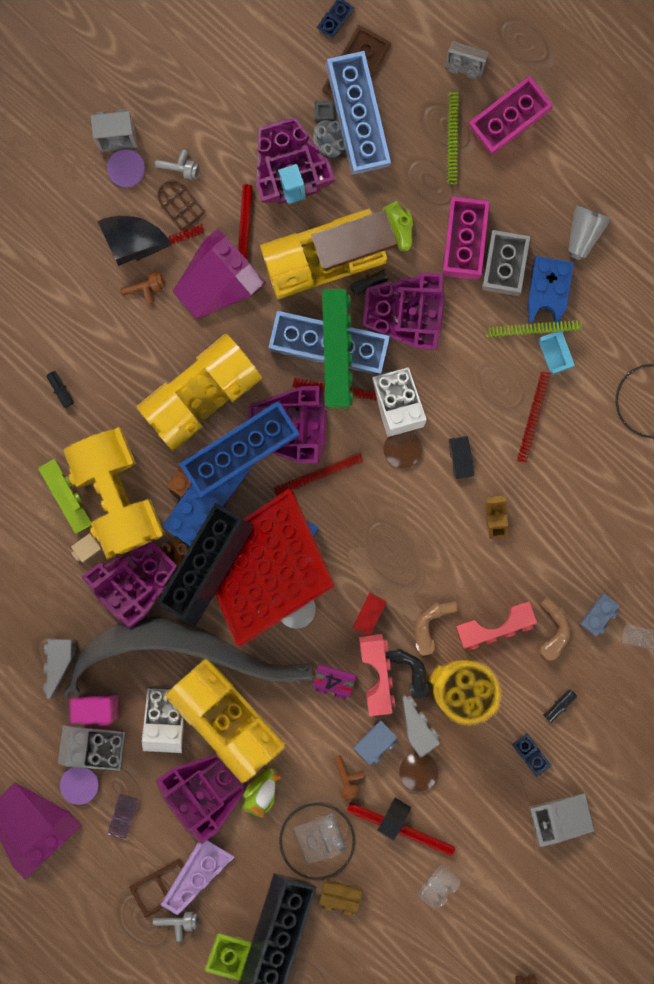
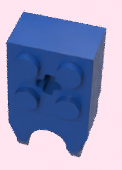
[527,256,574,328]

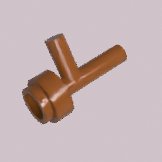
[120,272,165,304]
[334,755,365,801]

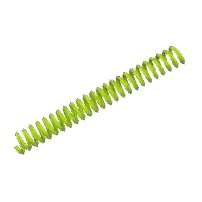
[447,92,459,184]
[486,320,582,338]

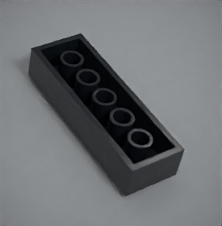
[157,503,254,626]
[239,873,317,984]

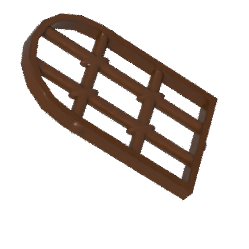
[157,180,206,231]

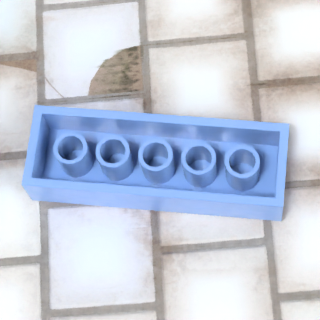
[325,51,391,175]
[269,311,389,376]

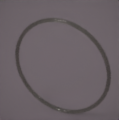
[615,364,654,438]
[279,803,355,880]

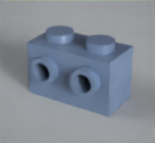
[578,593,619,636]
[353,720,397,765]

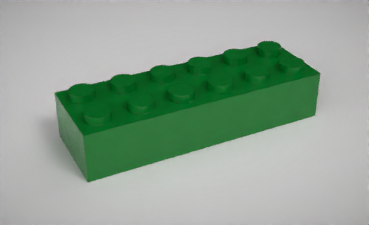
[322,289,353,411]

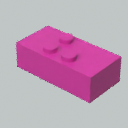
[469,76,553,156]
[442,197,490,281]
[70,695,119,725]

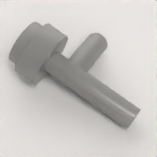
[155,150,200,180]
[153,912,199,942]

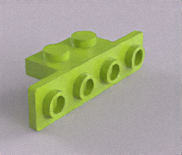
[38,459,91,534]

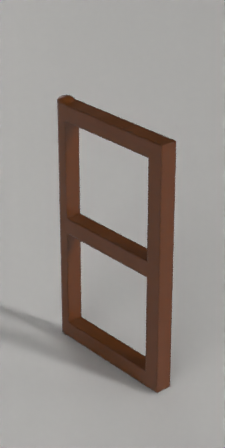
[129,858,184,918]

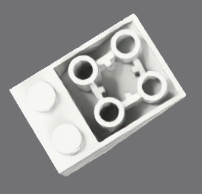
[372,367,427,437]
[142,688,184,753]

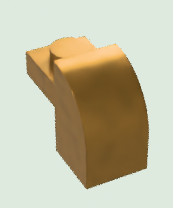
[485,495,509,539]

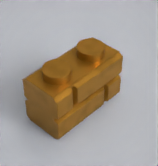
[319,879,362,916]

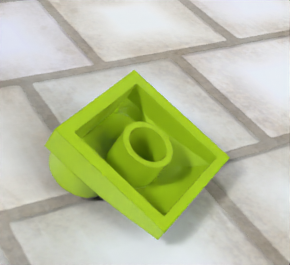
[205,933,252,981]

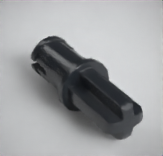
[350,269,388,295]
[46,371,75,408]
[543,689,577,724]

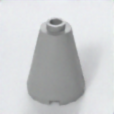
[568,205,611,260]

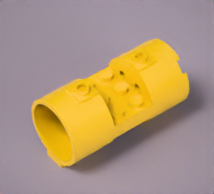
[259,208,387,300]
[136,334,263,451]
[63,427,165,559]
[164,659,285,783]
[428,660,500,724]

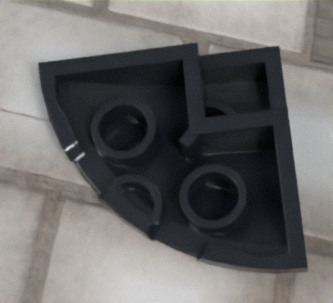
[97,216,172,266]

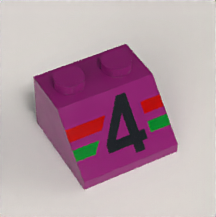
[313,664,356,699]

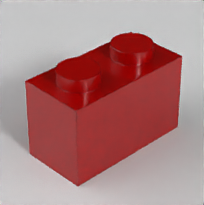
[352,593,387,636]

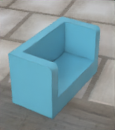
[279,164,306,204]
[538,331,575,376]

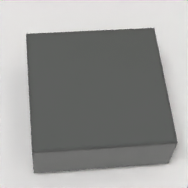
[315,101,334,122]

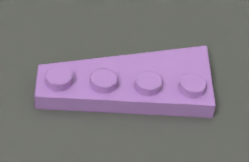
[161,840,234,915]

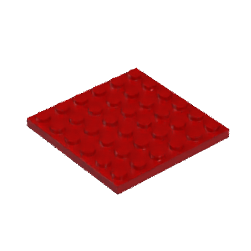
[215,489,335,647]

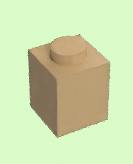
[71,533,103,563]

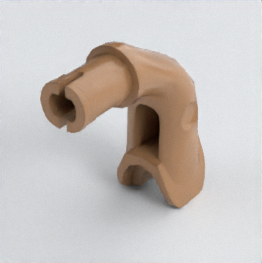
[539,597,571,661]
[414,601,458,656]

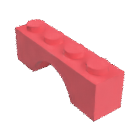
[455,601,537,651]
[359,634,395,716]

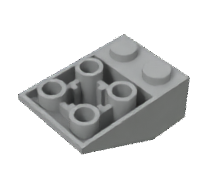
[445,41,489,79]
[44,639,76,699]
[402,694,440,757]
[58,725,125,771]
[528,793,594,847]

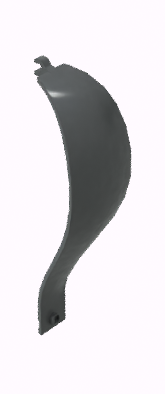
[64,616,313,698]

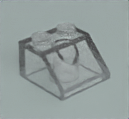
[292,813,347,864]
[417,863,461,910]

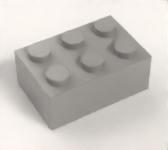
[91,109,137,152]
[481,230,530,296]

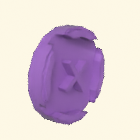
[107,149,145,188]
[60,767,99,805]

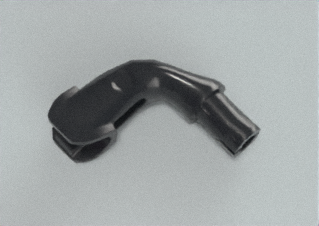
[385,648,429,698]

